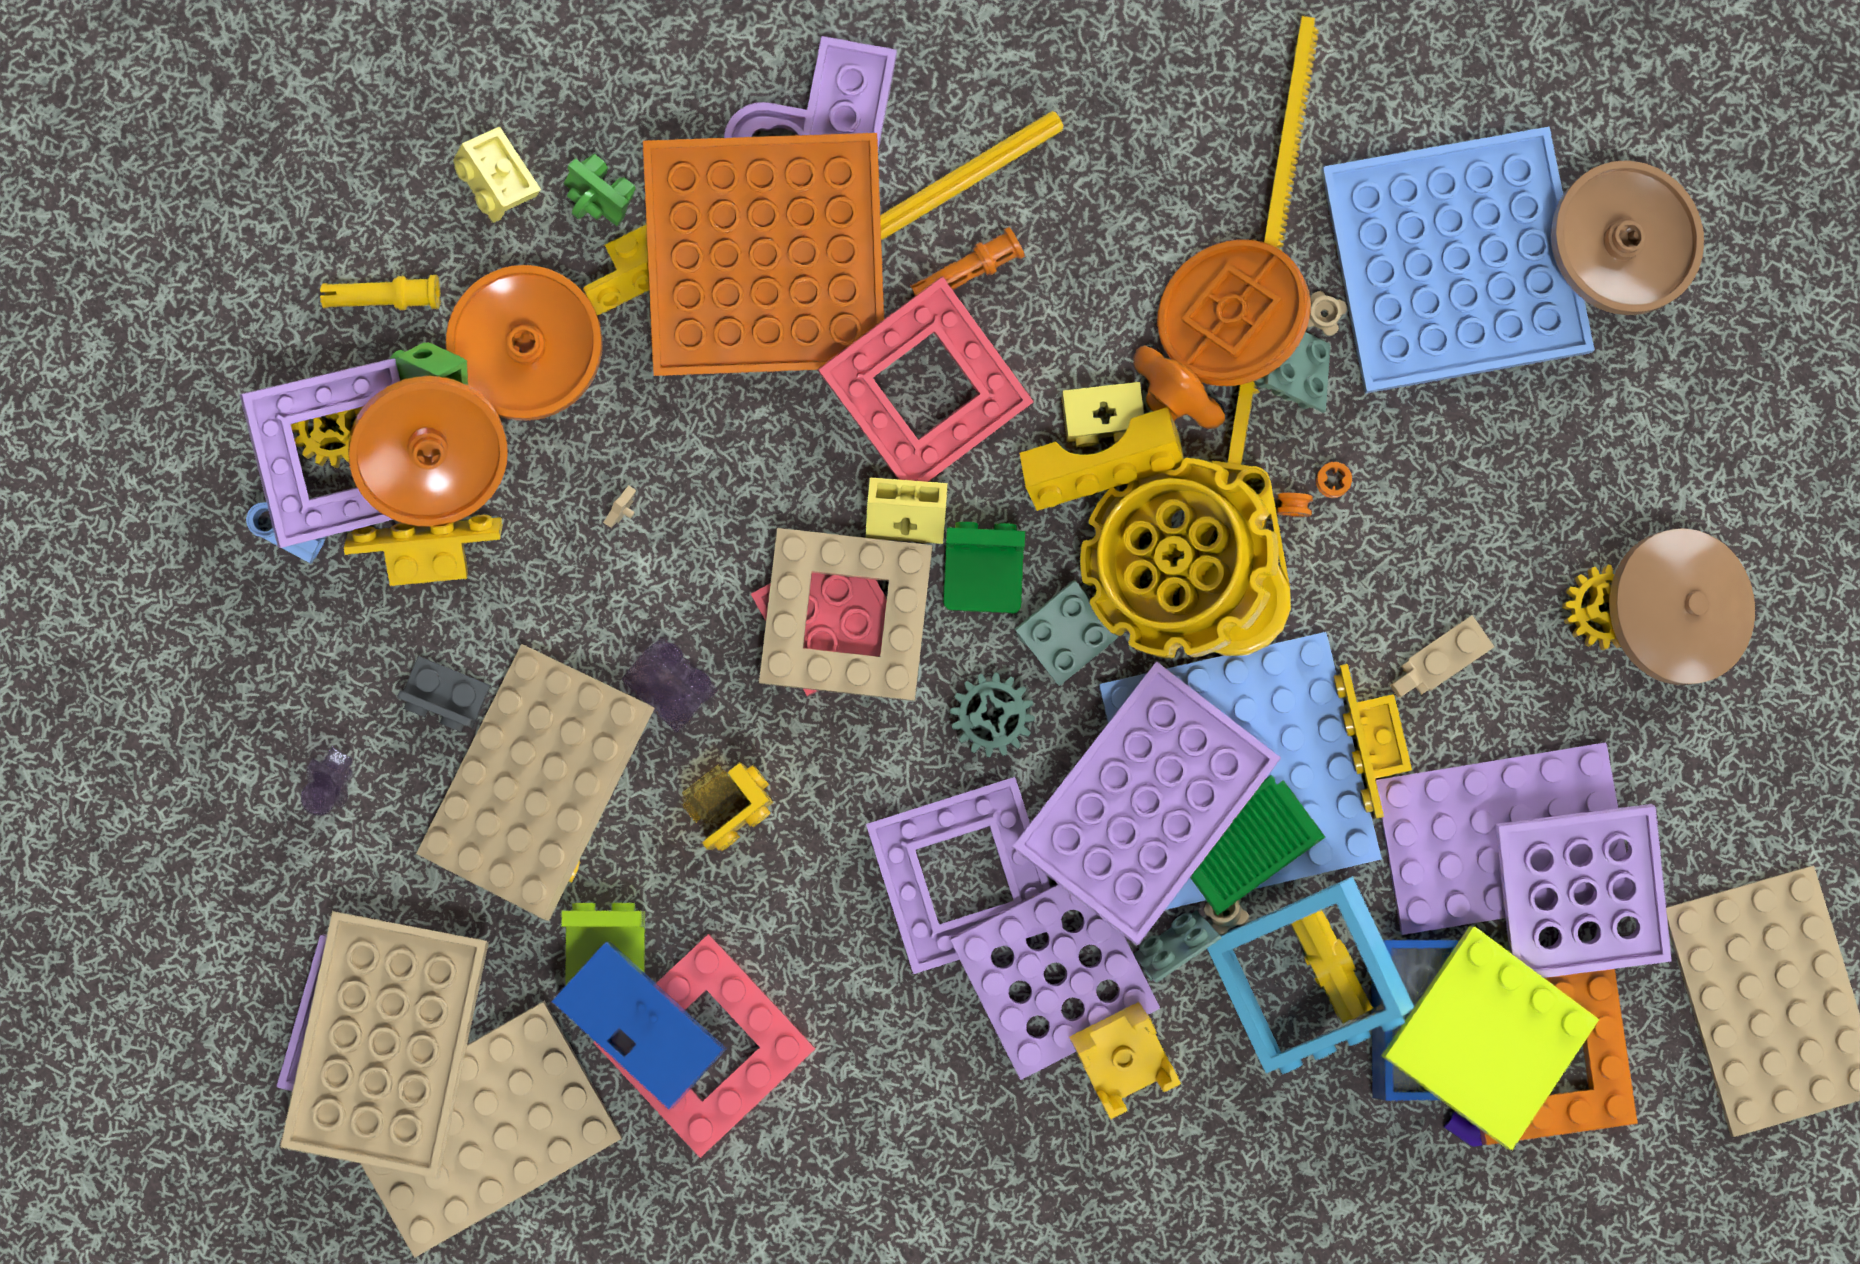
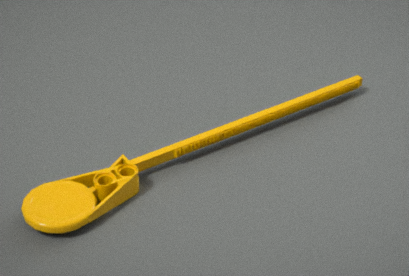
[1179,16,1319,656]

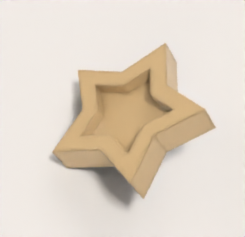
[603,485,636,528]

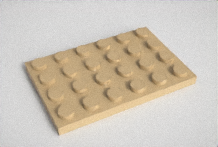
[416,644,655,921]
[1666,866,1860,1137]
[280,911,489,1178]
[360,1001,622,1258]

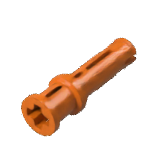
[910,227,1025,296]

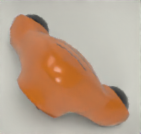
[1133,346,1225,429]

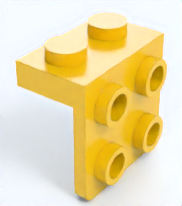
[702,763,774,851]

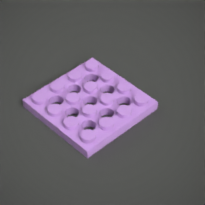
[1495,804,1671,978]
[949,883,1160,1080]

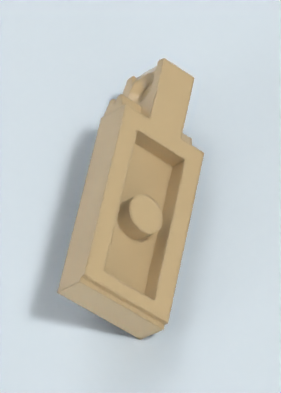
[1390,615,1494,698]

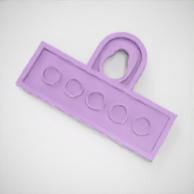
[724,36,897,150]

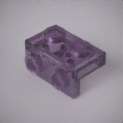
[621,638,718,733]

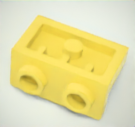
[453,127,541,223]

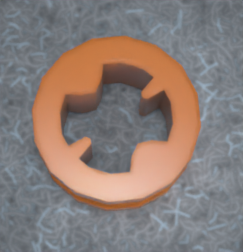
[1316,462,1352,498]
[1277,493,1313,517]

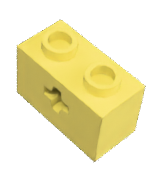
[1061,382,1144,447]
[866,478,948,544]

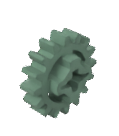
[950,672,1035,758]

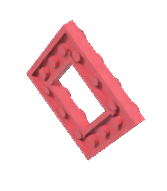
[817,277,1034,482]
[593,934,816,1158]

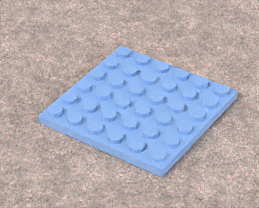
[1321,127,1594,394]
[1099,632,1382,910]

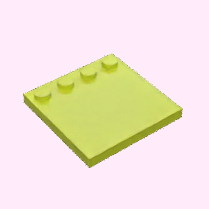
[1381,926,1599,1150]

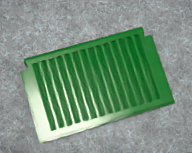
[1190,775,1325,915]

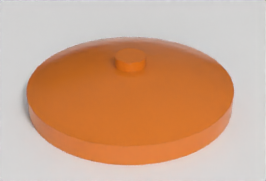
[446,265,603,421]
[348,376,508,526]

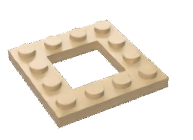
[759,528,932,701]

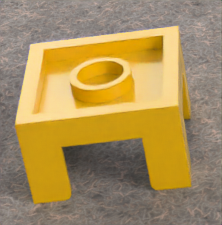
[1069,1002,1181,1120]

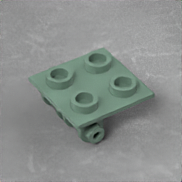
[1254,332,1330,413]
[1015,580,1118,686]
[1133,910,1221,983]

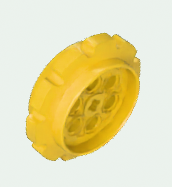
[1080,458,1279,658]

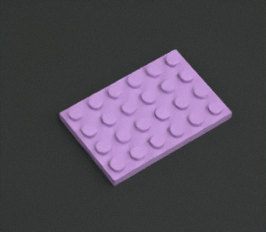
[1012,661,1281,945]
[1376,743,1632,935]

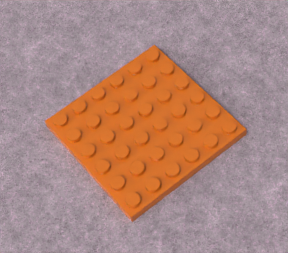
[643,133,884,376]

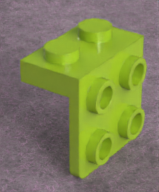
[561,903,645,985]

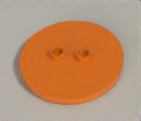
[1157,239,1311,386]

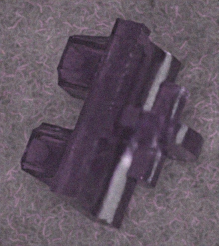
[301,748,353,816]

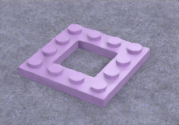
[240,358,400,548]
[866,777,1063,974]

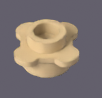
[1307,291,1347,336]
[1204,899,1249,935]

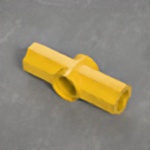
[1290,910,1373,1024]

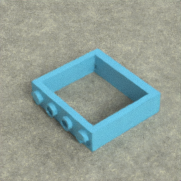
[1207,877,1414,1074]

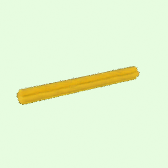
[880,111,1063,240]

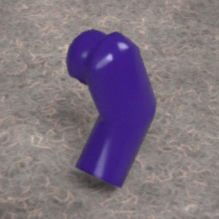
[1444,1111,1482,1147]

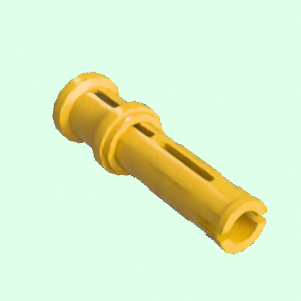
[320,275,440,310]

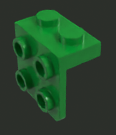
[944,522,1025,614]

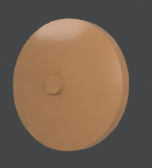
[1551,161,1704,315]
[1609,528,1755,685]

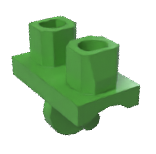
[564,154,636,226]

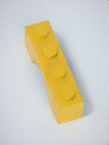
[1019,407,1184,511]

